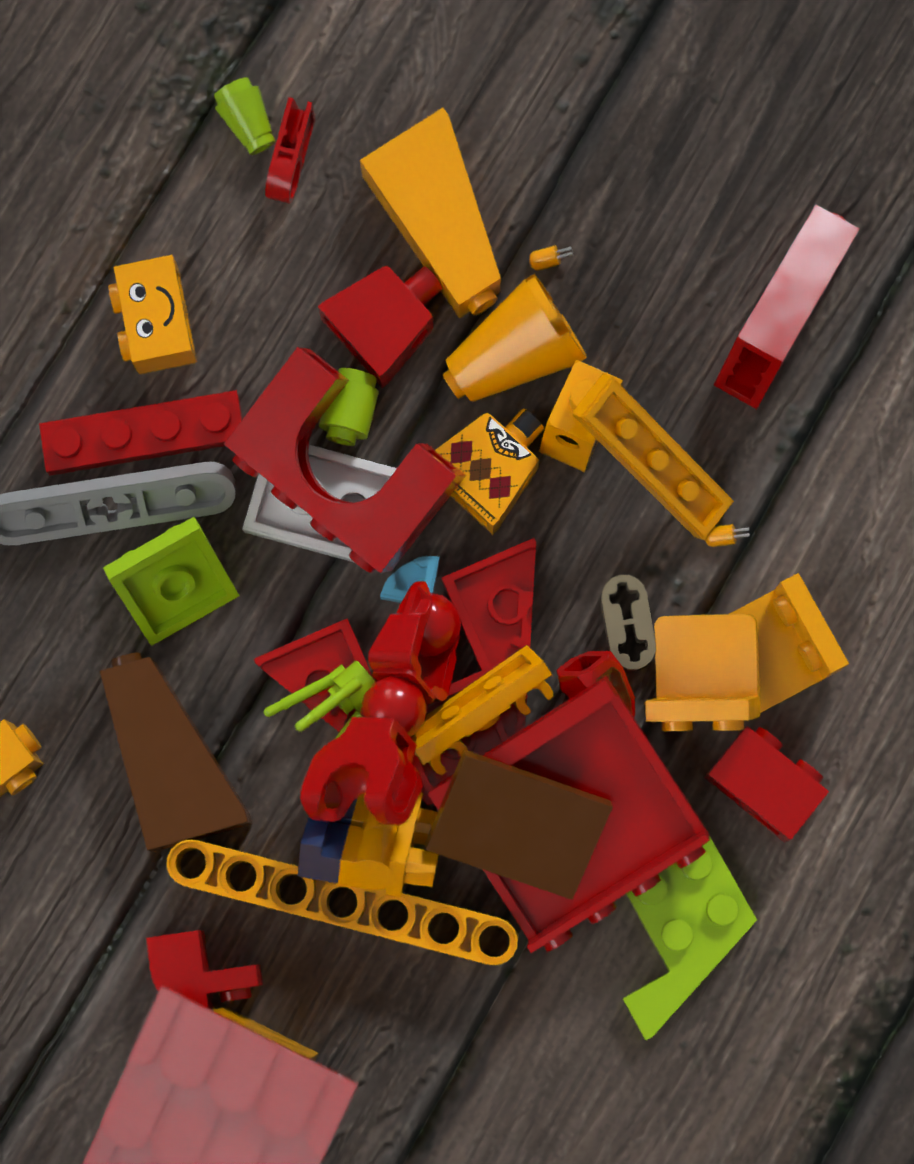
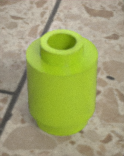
[319,368,379,446]

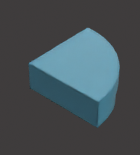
[380,556,440,603]

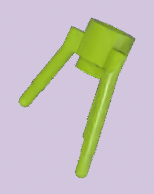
[264,660,375,739]

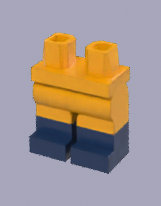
[298,786,439,897]

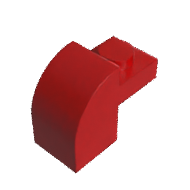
[146,930,263,1010]

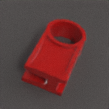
[265,97,316,204]

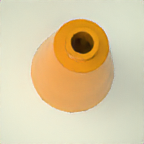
[443,274,587,402]

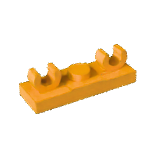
[412,645,553,775]

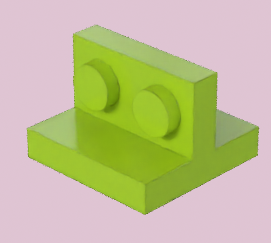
[103,516,240,646]

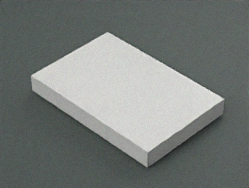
[242,445,397,572]

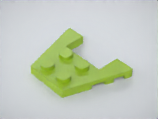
[622,835,757,1040]

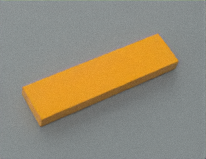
[571,374,734,540]

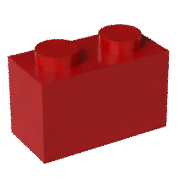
[704,726,829,843]

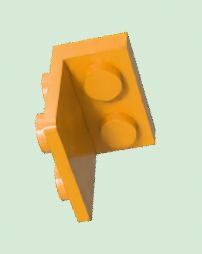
[729,573,849,713]

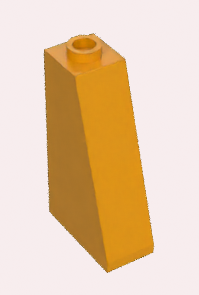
[360,108,501,318]

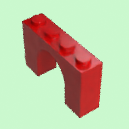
[224,347,466,573]

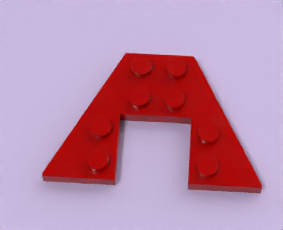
[254,538,536,807]

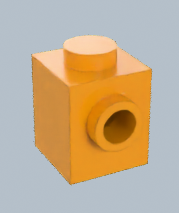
[0,719,43,797]

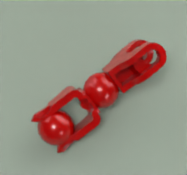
[300,581,461,826]

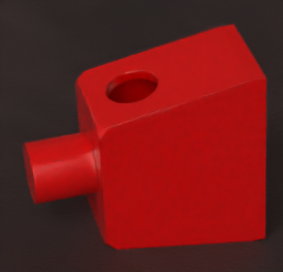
[318,266,443,388]

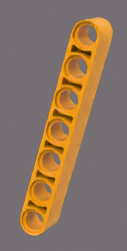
[167,840,518,965]

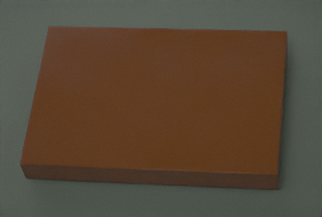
[425,750,613,900]

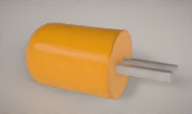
[529,245,573,271]
[705,524,750,547]

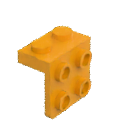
[645,614,760,731]

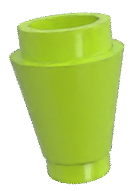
[214,77,276,156]

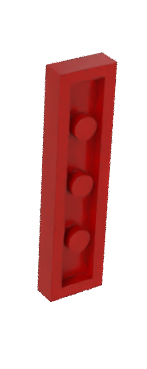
[39,390,242,476]

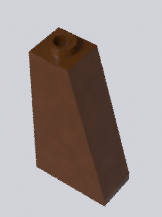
[100,652,253,853]

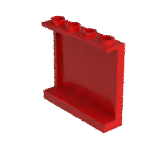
[428,676,710,953]

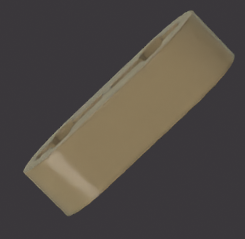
[600,575,656,672]

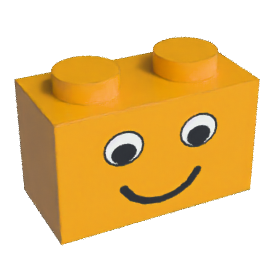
[108,255,197,374]

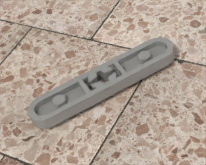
[0,462,235,545]

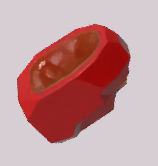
[556,651,635,718]

